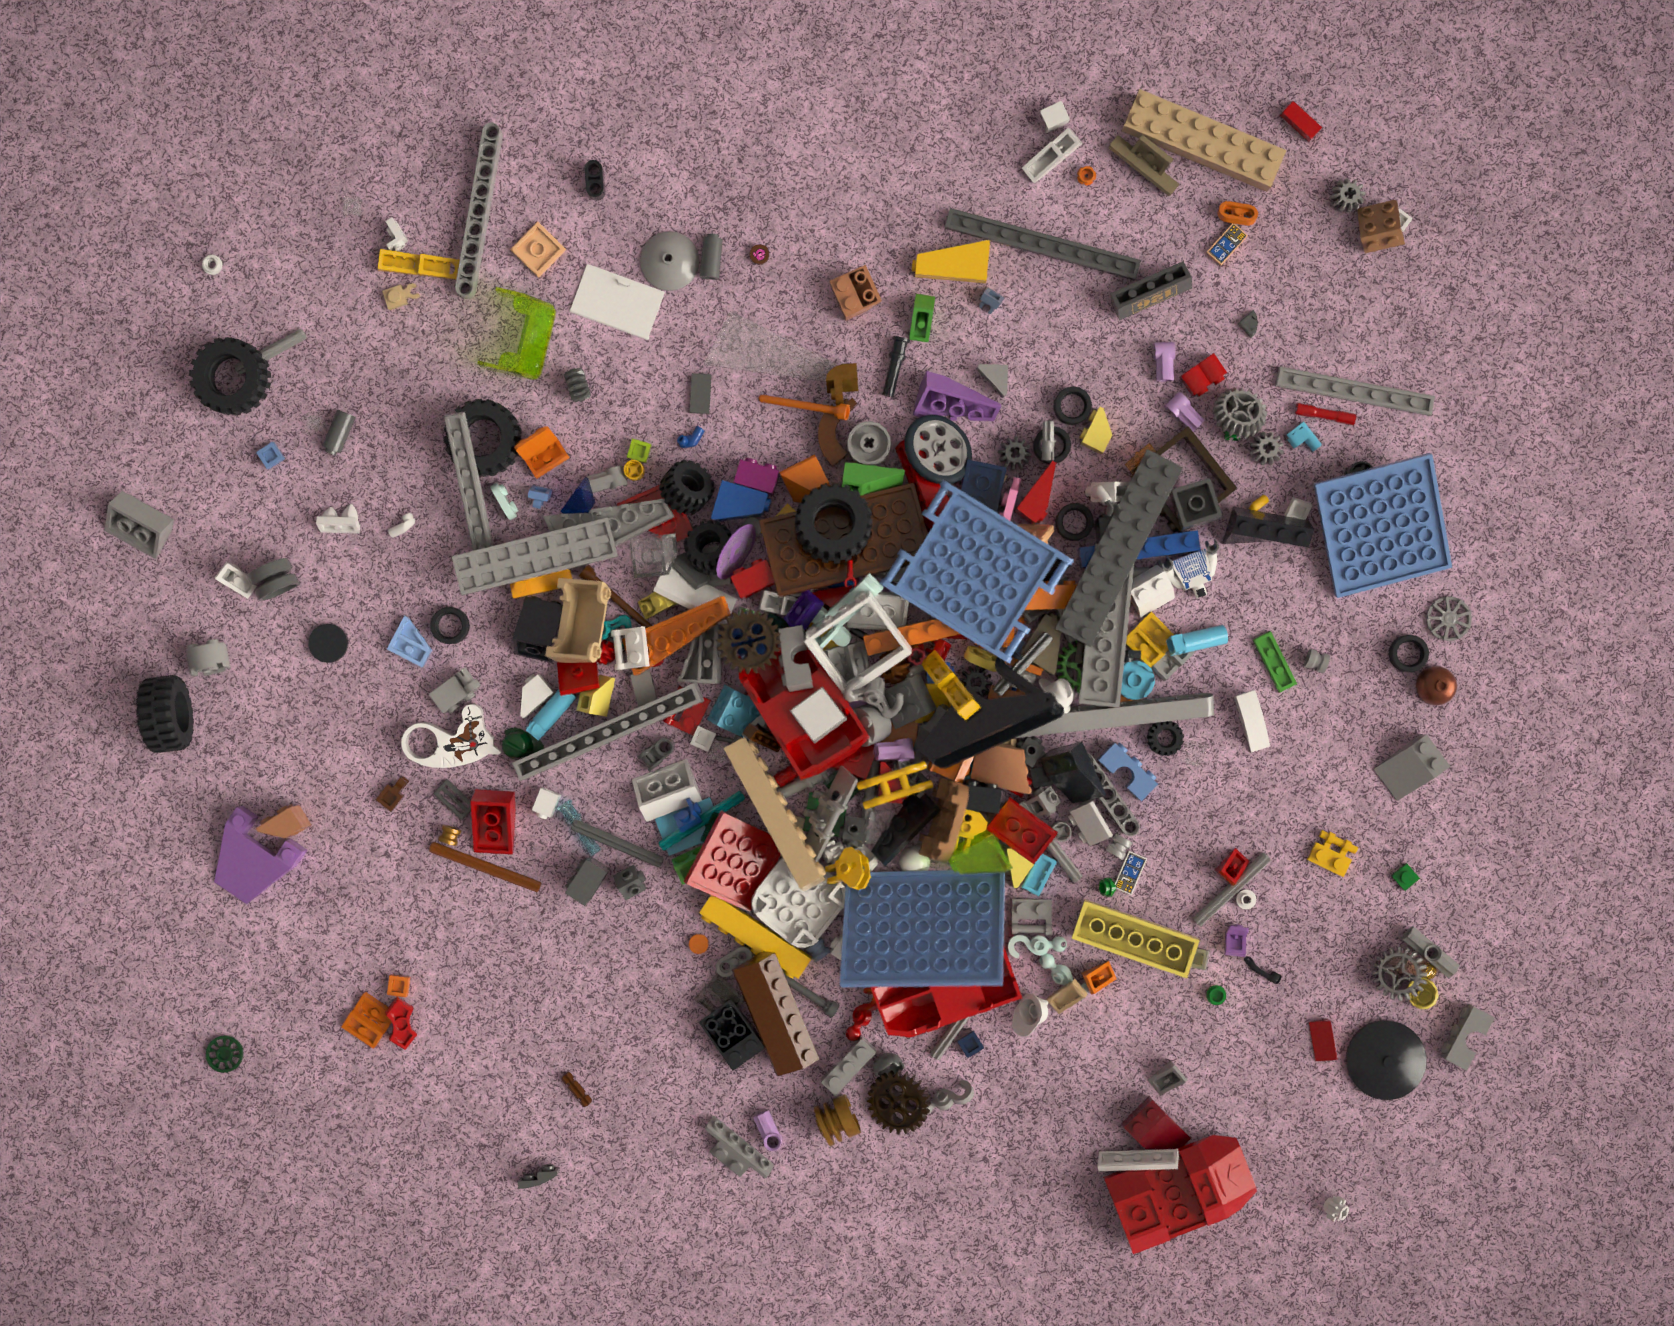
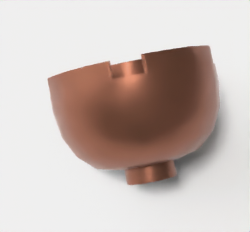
[1415,666,1457,705]

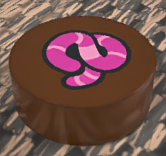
[750,244,770,265]

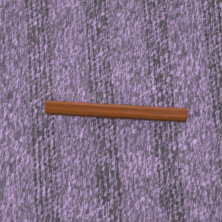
[429,842,542,892]

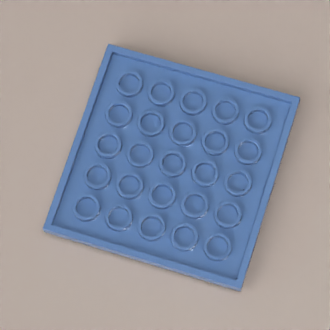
[1313,453,1452,598]

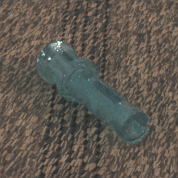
[556,799,602,856]

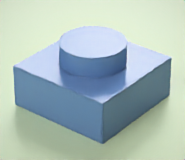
[256,441,285,469]

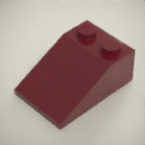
[1121,1096,1191,1150]

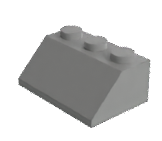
[104,491,174,559]

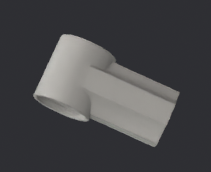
[585,466,628,494]

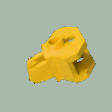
[954,809,988,854]
[825,847,871,890]

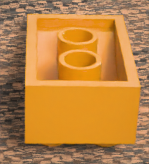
[510,569,572,599]

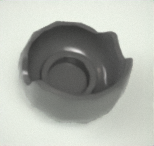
[873,1053,905,1078]

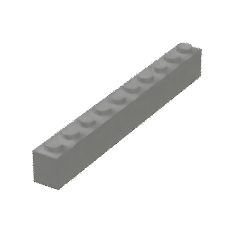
[512,683,704,781]

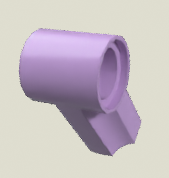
[1153,342,1175,382]
[1164,392,1205,431]
[873,738,915,761]
[753,1110,783,1151]

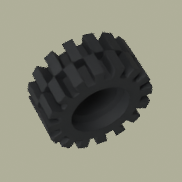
[1147,721,1184,756]

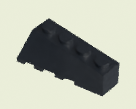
[1223,506,1314,548]

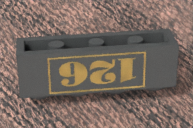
[1110,261,1192,321]

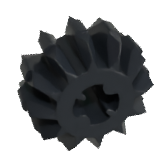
[959,665,993,697]

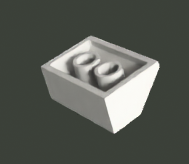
[632,759,702,822]

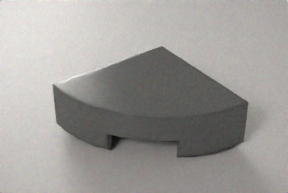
[1238,310,1258,338]

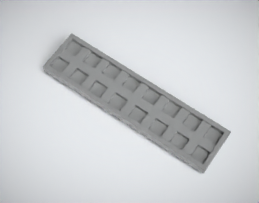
[451,517,618,596]

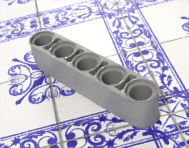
[1088,753,1140,836]

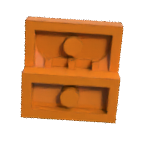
[341,991,392,1049]

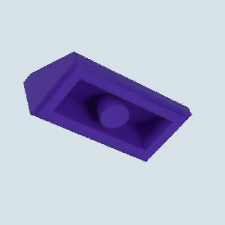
[784,591,824,631]

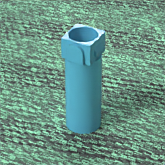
[1166,625,1228,656]
[526,689,577,741]

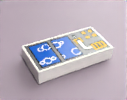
[1115,850,1147,895]

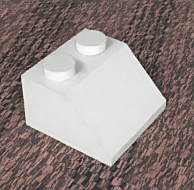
[1131,565,1175,618]
[1068,800,1113,846]

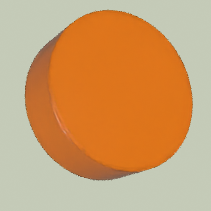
[689,934,709,954]

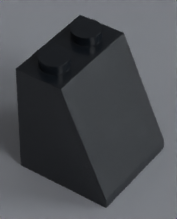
[512,596,563,663]

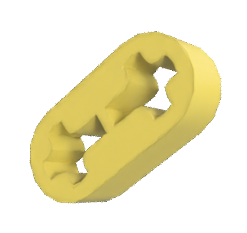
[964,646,998,672]

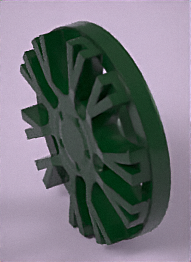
[206,1035,244,1073]

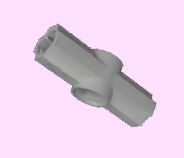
[1402,926,1460,978]

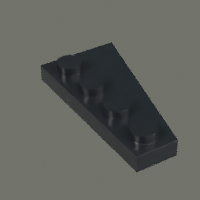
[871,792,941,866]

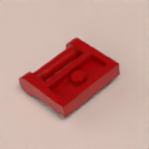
[662,685,711,736]

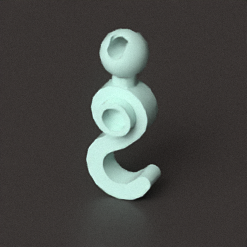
[1007,934,1067,958]
[1039,953,1088,1000]

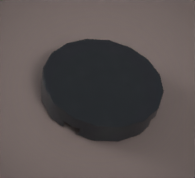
[308,624,349,663]

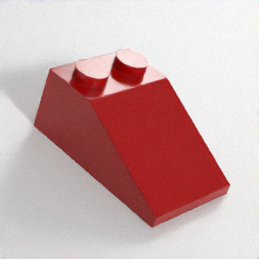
[1014,461,1056,525]
[470,789,516,855]

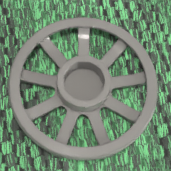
[1427,596,1472,641]

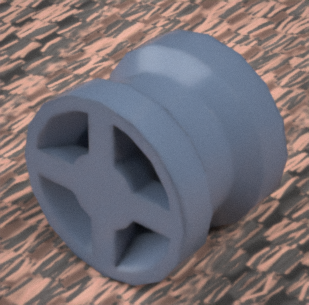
[806,938,830,962]

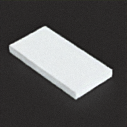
[653,564,737,624]

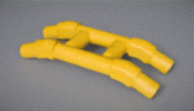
[857,761,933,809]

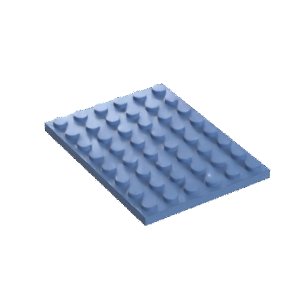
[840,869,1005,987]

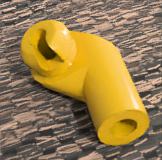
[1248,494,1269,511]

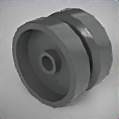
[247,558,300,601]

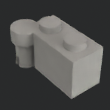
[429,667,481,714]

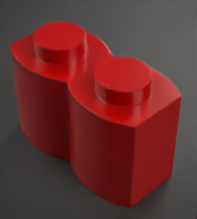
[1179,353,1227,397]

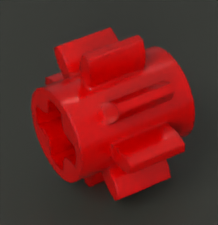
[596,640,615,665]

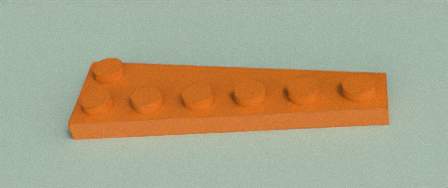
[622,596,731,676]

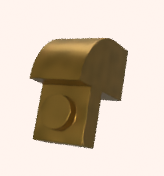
[826,363,859,405]

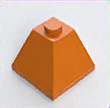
[779,454,830,502]

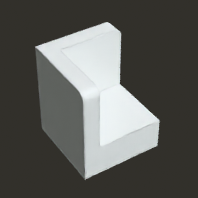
[1040,101,1070,133]

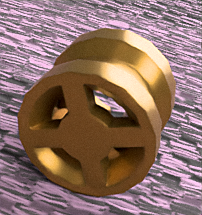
[438,824,462,846]

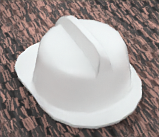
[1039,678,1075,713]
[1012,993,1048,1037]

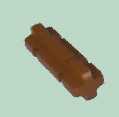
[561,1072,592,1107]

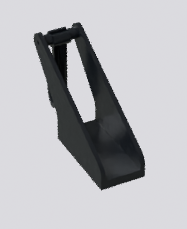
[917,652,1064,769]

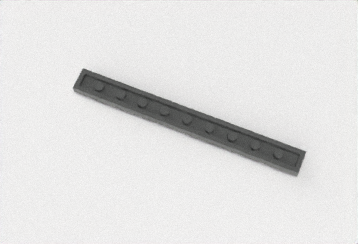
[945,208,1141,280]

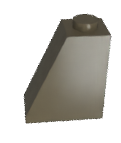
[1018,613,1061,675]

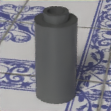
[700,233,723,280]
[322,410,356,456]

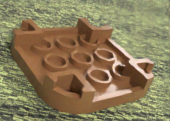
[918,778,969,863]

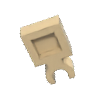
[382,283,420,310]

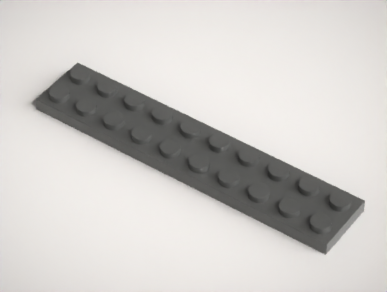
[1055,449,1183,647]

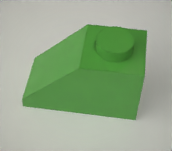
[909,294,935,342]

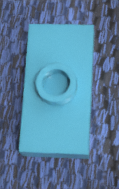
[1021,853,1057,896]

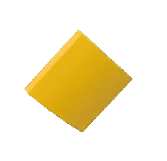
[1126,612,1174,668]

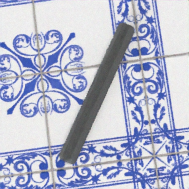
[571,819,664,867]

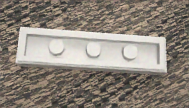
[1097,1149,1179,1171]

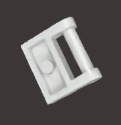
[611,627,650,670]

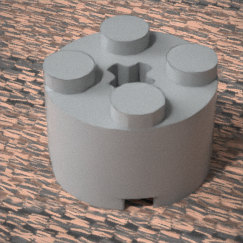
[186,639,231,676]
[853,704,892,747]

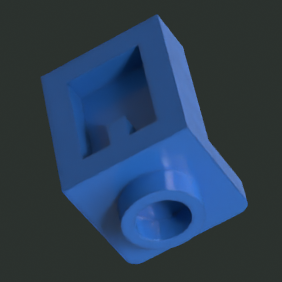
[674,798,703,832]

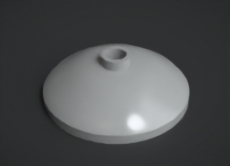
[640,231,699,291]

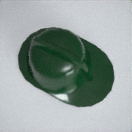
[502,727,544,760]

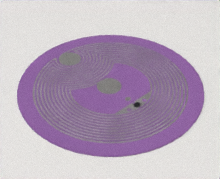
[717,524,756,579]

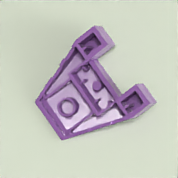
[214,806,307,904]

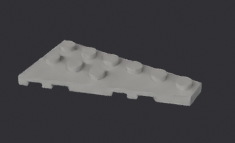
[543,499,674,570]

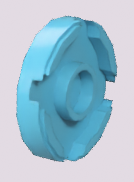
[1121,661,1155,700]

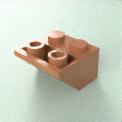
[829,265,882,321]
[256,804,312,838]

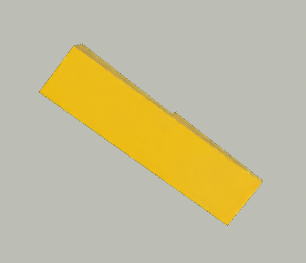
[378,249,460,279]
[921,650,981,720]

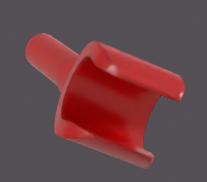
[844,560,857,588]

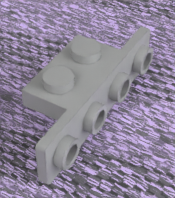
[705,1116,774,1178]

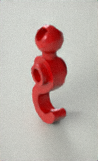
[845,987,878,1041]

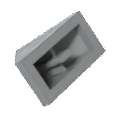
[976,364,1008,398]
[1148,1060,1187,1095]

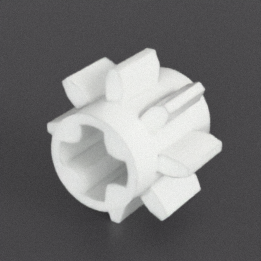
[822,840,844,864]
[1323,1196,1349,1222]

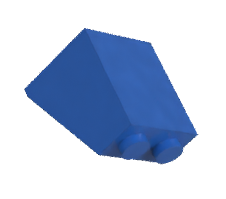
[711,480,772,522]

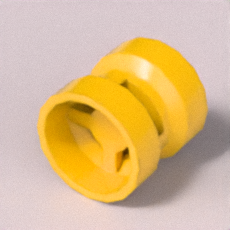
[624,460,645,481]

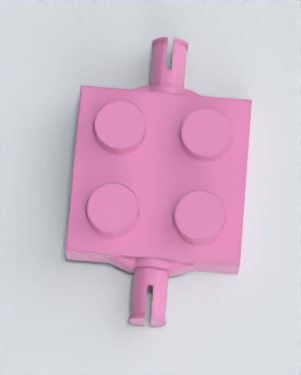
[999,477,1022,521]

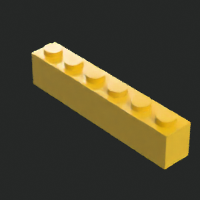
[699,895,812,979]

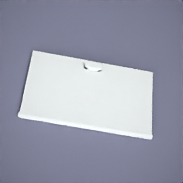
[569,264,665,340]

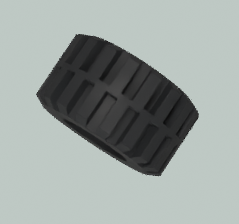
[659,460,715,515]
[684,520,732,575]

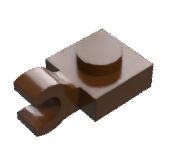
[376,776,409,812]

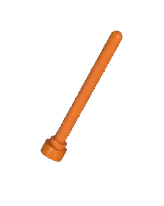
[758,395,850,420]

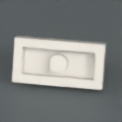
[316,504,360,533]

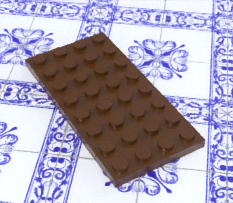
[759,483,928,598]

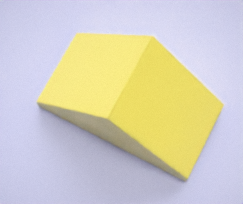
[1006,847,1034,888]

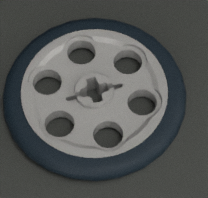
[904,415,972,484]

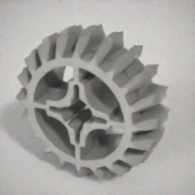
[1212,387,1267,439]
[1372,947,1428,1001]

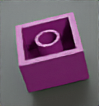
[734,457,780,497]

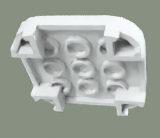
[751,857,845,948]

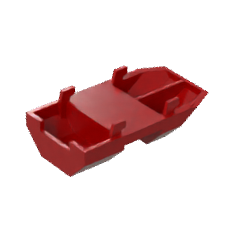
[738,627,870,780]
[870,945,1022,1038]
[1103,1135,1257,1255]

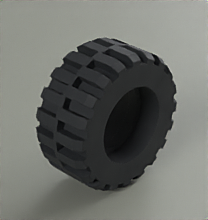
[189,337,271,416]
[443,399,522,477]
[795,483,872,564]
[136,675,194,753]

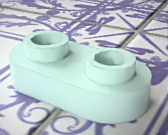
[490,483,518,520]

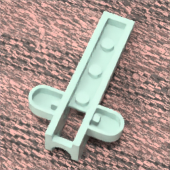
[809,573,883,648]

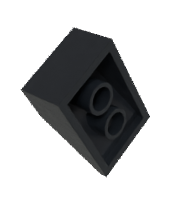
[1039,741,1106,804]

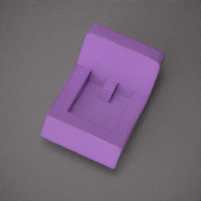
[1225,924,1249,957]

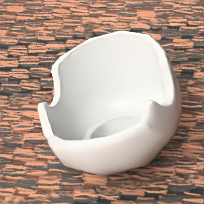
[899,846,930,871]

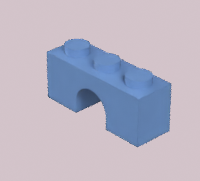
[1097,742,1158,801]

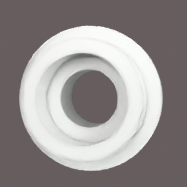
[202,255,222,275]
[1236,889,1256,909]

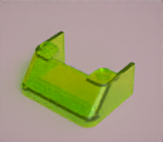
[477,287,556,380]

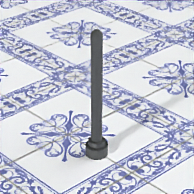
[784,973,840,1018]

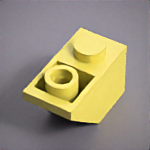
[1079,407,1112,454]
[638,592,678,619]
[576,675,615,717]

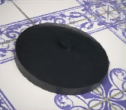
[1346,1020,1427,1100]

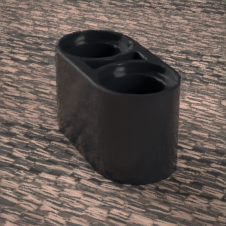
[584,160,606,201]

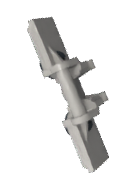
[803,766,858,862]

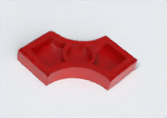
[385,997,417,1050]

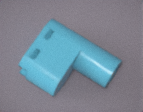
[1287,421,1322,452]

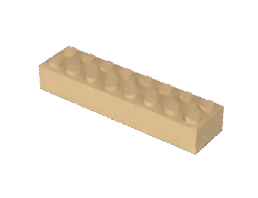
[1122,89,1287,192]
[724,737,826,891]

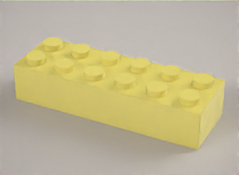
[1072,899,1200,978]

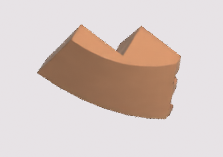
[971,744,1032,794]

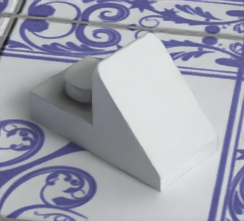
[215,562,257,599]

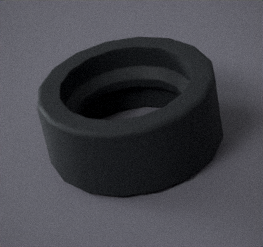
[1053,386,1092,425]
[1033,426,1071,464]
[1055,503,1094,541]
[430,607,470,644]
[1388,635,1429,672]

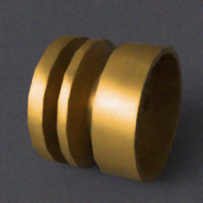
[814,1094,861,1146]

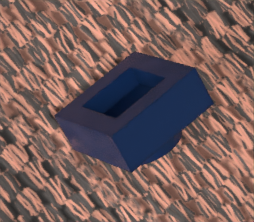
[957,1030,984,1058]

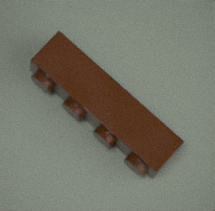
[743,723,781,752]

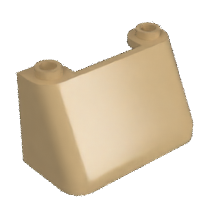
[545,578,611,663]

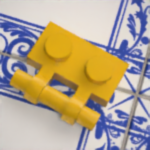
[1307,830,1358,877]

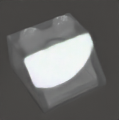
[629,533,678,578]

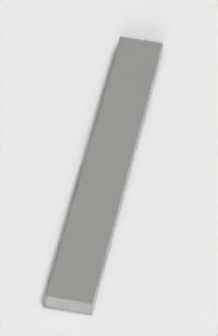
[1275,366,1435,416]
[444,412,494,551]

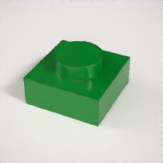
[1391,863,1420,891]

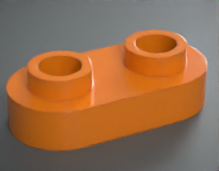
[1217,201,1258,226]

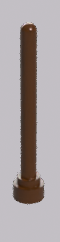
[579,565,653,629]

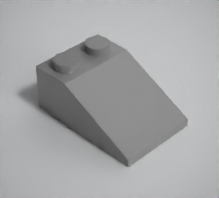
[1374,734,1451,801]

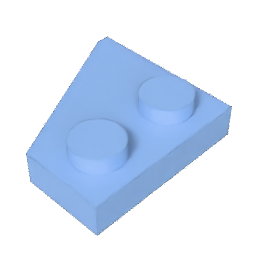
[387,615,432,667]

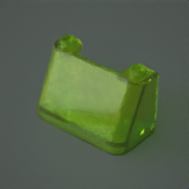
[949,830,1013,875]

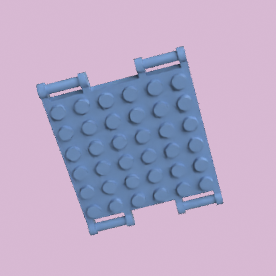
[880,480,1074,663]

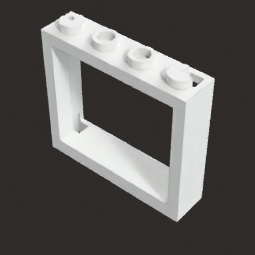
[804,591,912,694]

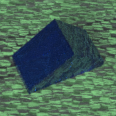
[560,476,596,514]

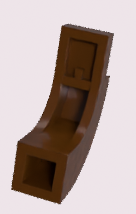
[818,398,858,468]

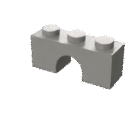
[776,625,813,692]
[1441,1004,1495,1070]
[821,1035,876,1096]

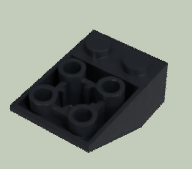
[699,999,765,1071]

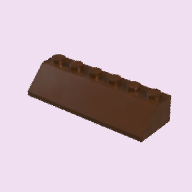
[732,951,819,1076]

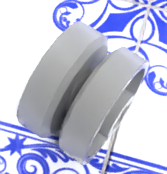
[847,421,891,466]

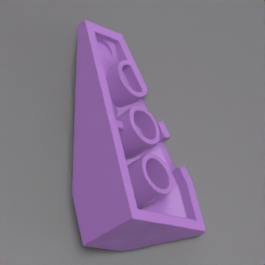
[913,371,1001,421]

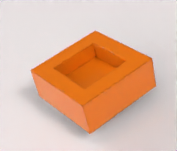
[387,974,410,997]

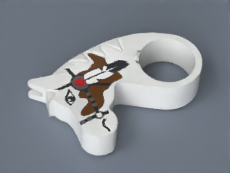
[401,704,501,768]

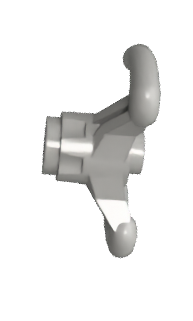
[843,675,903,719]

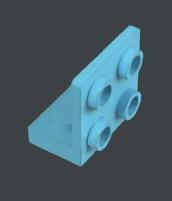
[707,684,761,737]

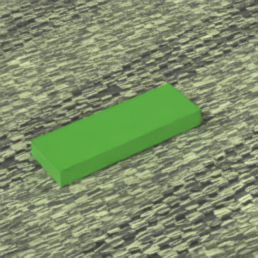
[1253,631,1297,693]

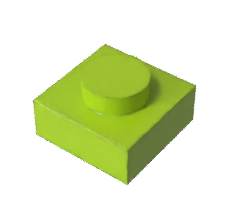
[627,438,652,463]

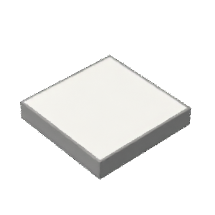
[790,687,847,743]

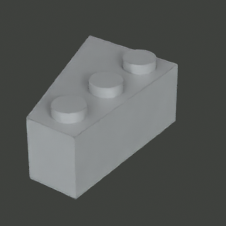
[677,624,723,684]

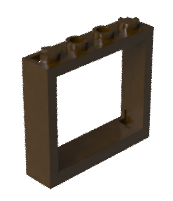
[1130,426,1238,533]

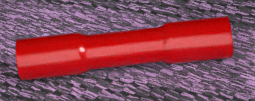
[1295,403,1356,426]

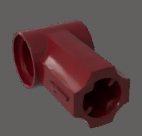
[906,643,926,666]

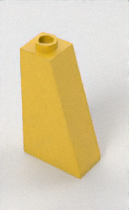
[911,240,990,283]

